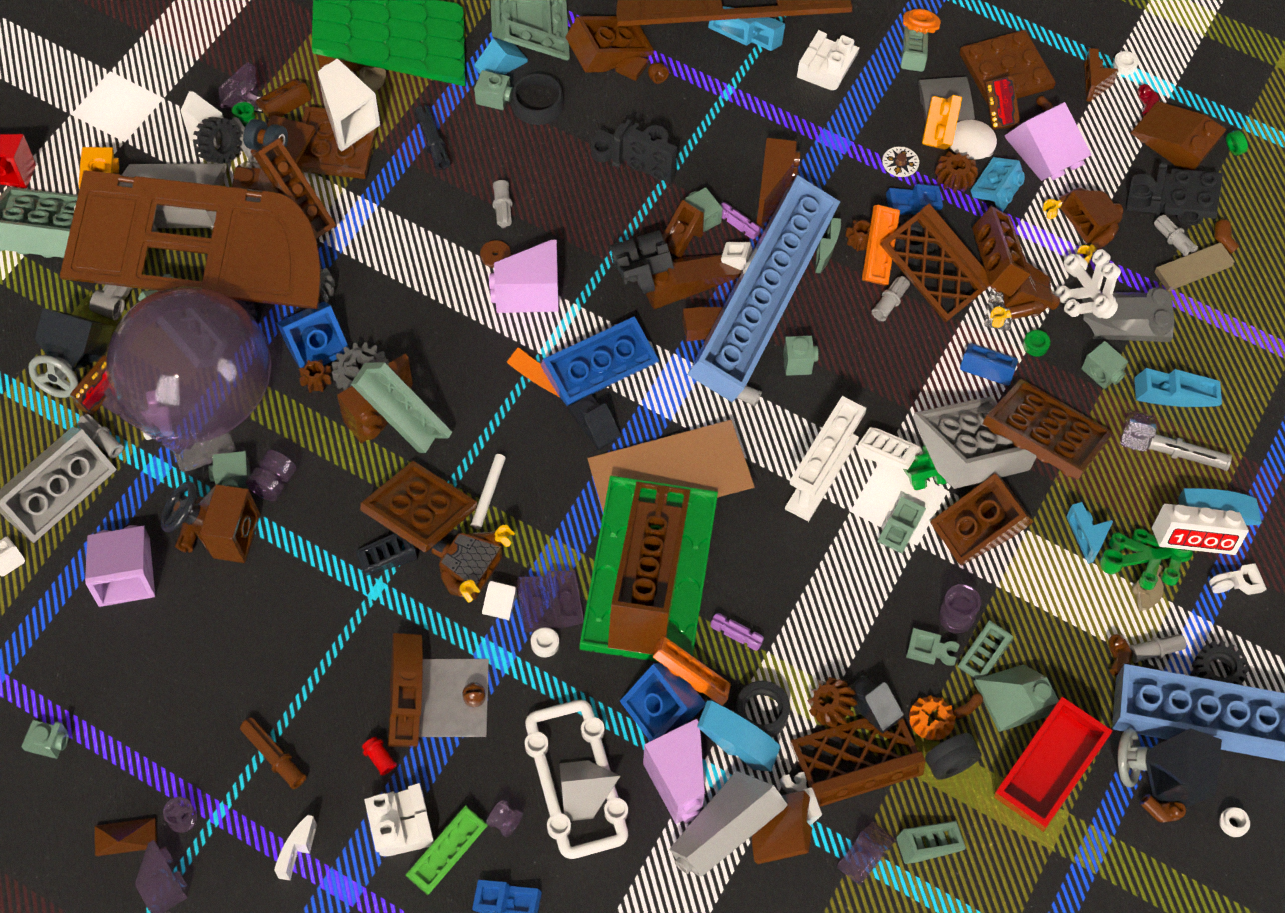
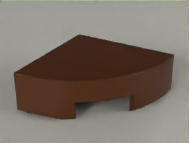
[615,57,648,81]

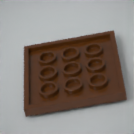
[982,379,1113,480]

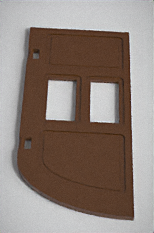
[617,0,852,26]
[59,170,321,309]

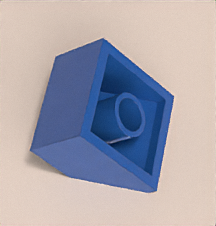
[277,301,349,368]
[620,663,706,742]

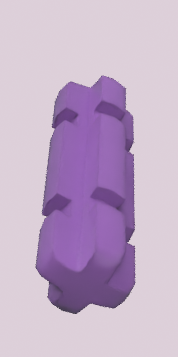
[720,202,761,239]
[710,613,764,651]

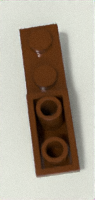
[388,633,423,748]

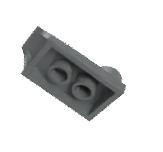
[1082,287,1174,342]

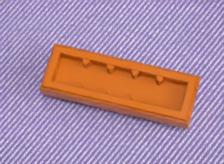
[862,205,900,286]
[653,636,731,706]

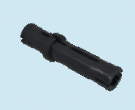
[414,105,451,170]

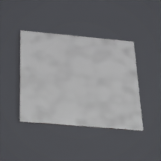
[419,659,489,737]

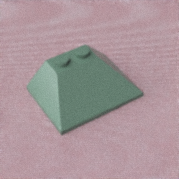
[491,0,570,61]

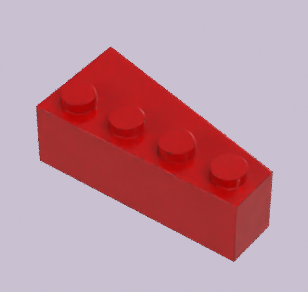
[0,134,36,189]

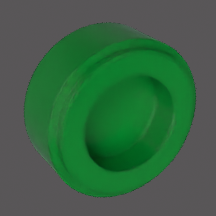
[1226,130,1248,156]
[1023,330,1050,357]

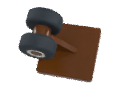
[243,115,316,164]

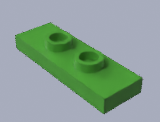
[405,806,488,895]

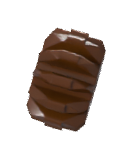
[935,151,978,193]
[807,677,858,728]

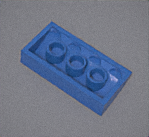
[541,316,659,406]

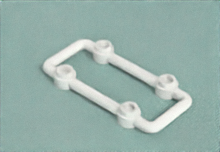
[525,700,628,859]

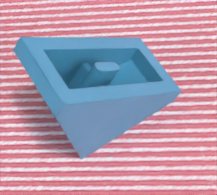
[474,38,528,75]

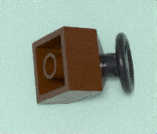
[161,482,260,563]

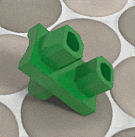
[902,445,947,491]

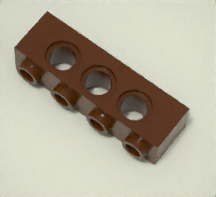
[252,138,337,239]
[972,206,1031,296]

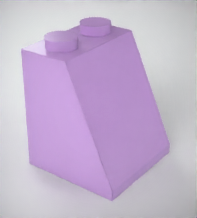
[1005,102,1092,181]
[489,240,558,313]
[85,525,155,607]
[643,719,705,824]

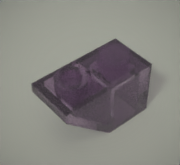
[135,840,187,913]

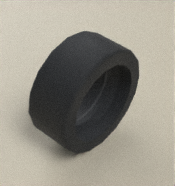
[734,680,790,738]

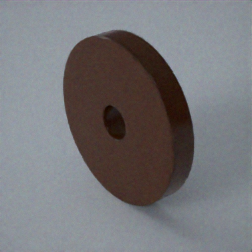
[480,240,511,268]

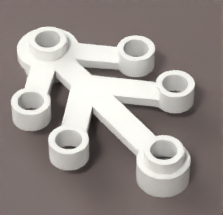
[1055,249,1121,319]

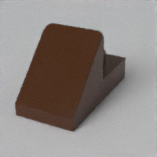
[1084,48,1119,102]
[662,200,704,257]

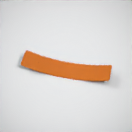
[507,348,560,397]

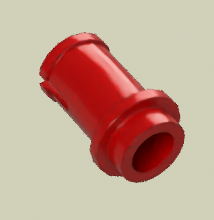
[362,737,397,776]

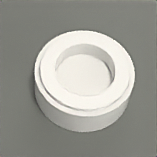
[1113,51,1138,75]
[531,627,559,657]

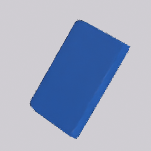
[960,343,1019,386]

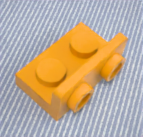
[922,95,962,150]

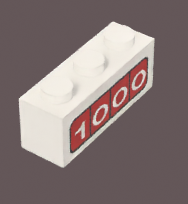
[1152,504,1249,555]

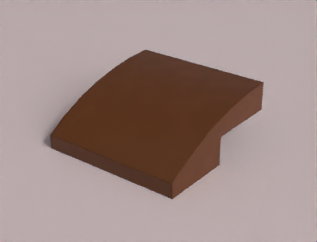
[752,790,812,864]

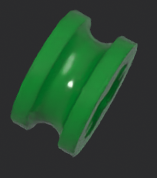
[232,102,255,126]

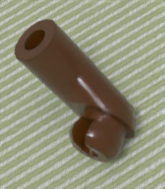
[1214,219,1240,255]
[1108,634,1133,677]
[1140,794,1186,823]

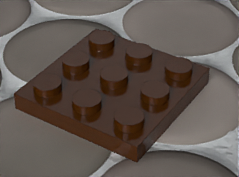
[959,30,1056,105]
[297,106,377,179]
[360,461,477,553]

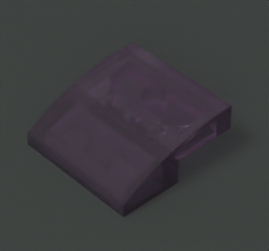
[516,570,584,632]

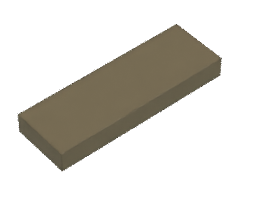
[1155,243,1235,291]

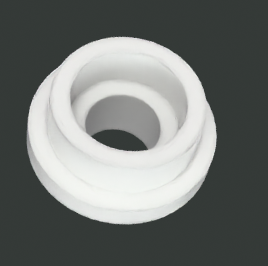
[1219,807,1250,837]

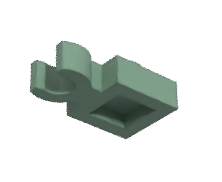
[906,628,959,666]

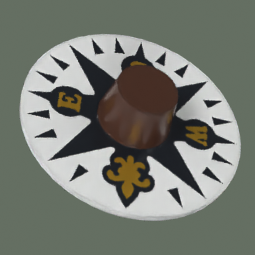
[882,147,919,177]

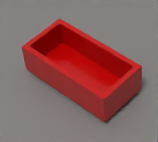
[994,697,1112,832]

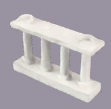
[785,396,866,522]

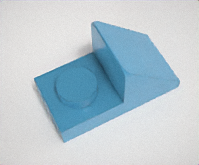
[1066,502,1113,564]

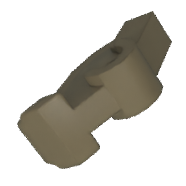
[358,67,386,91]
[1132,565,1164,611]

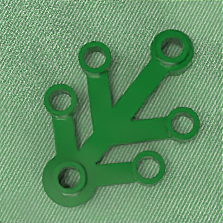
[1100,529,1193,590]

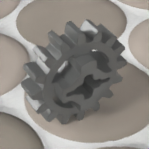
[332,342,389,390]

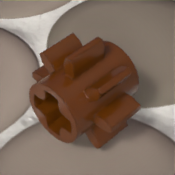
[845,220,871,252]
[299,359,332,393]

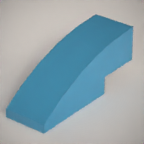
[708,6,785,51]
[1135,368,1222,407]
[1178,488,1262,525]
[697,700,781,772]

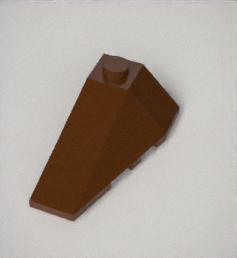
[646,254,742,309]

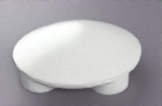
[950,120,997,160]

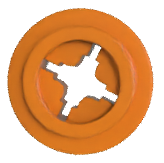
[903,9,941,34]
[909,695,956,740]

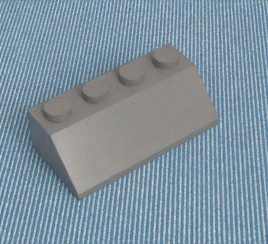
[0,427,117,543]

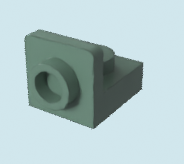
[21,720,69,759]

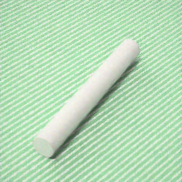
[471,454,506,529]

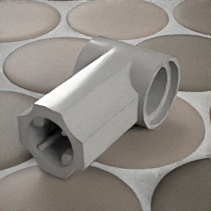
[89,285,132,320]

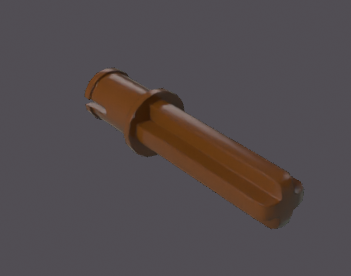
[240,717,307,790]

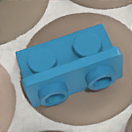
[970,157,1025,212]

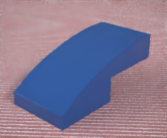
[886,184,943,215]
[472,880,542,913]

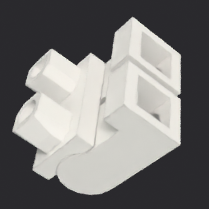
[797,30,859,90]
[364,783,434,856]

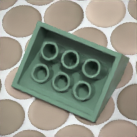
[0,187,78,258]

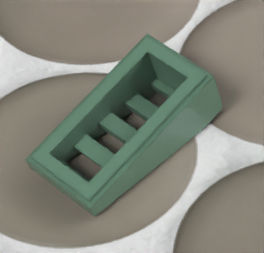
[901,27,928,72]
[958,620,1013,679]
[897,821,966,864]

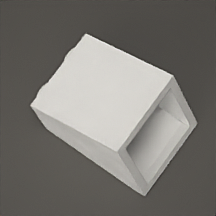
[318,59,380,151]

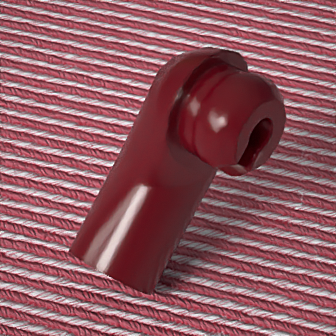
[1138,84,1159,117]

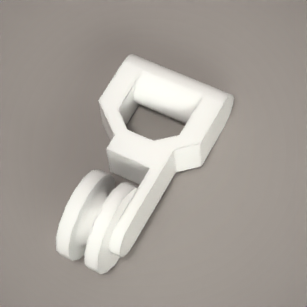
[1209,564,1266,595]

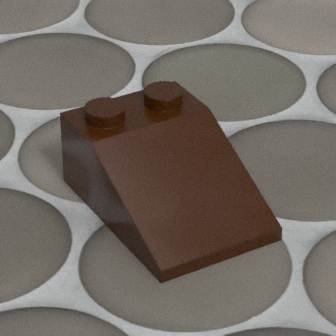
[565,16,654,72]
[1130,101,1227,171]
[757,138,800,228]
[337,354,413,444]
[930,473,1034,566]

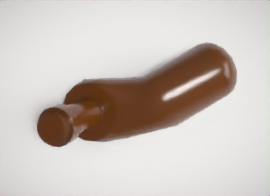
[1036,96,1053,112]
[953,689,983,719]

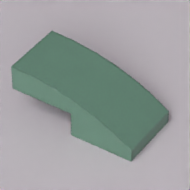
[815,218,841,273]
[878,497,926,554]

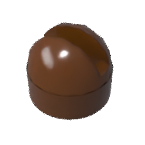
[648,62,669,84]
[462,682,486,707]

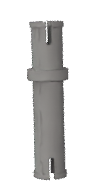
[1148,433,1232,471]

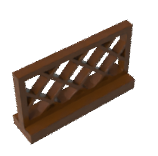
[880,203,990,323]
[790,718,926,807]

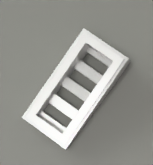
[858,427,921,470]

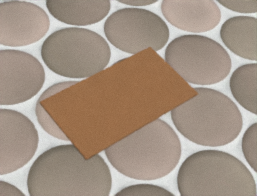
[587,420,755,511]

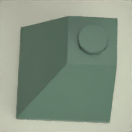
[974,664,1059,732]

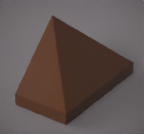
[95,818,157,856]

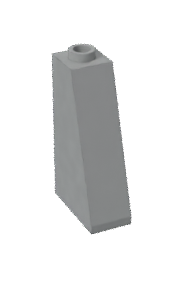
[669,771,787,877]

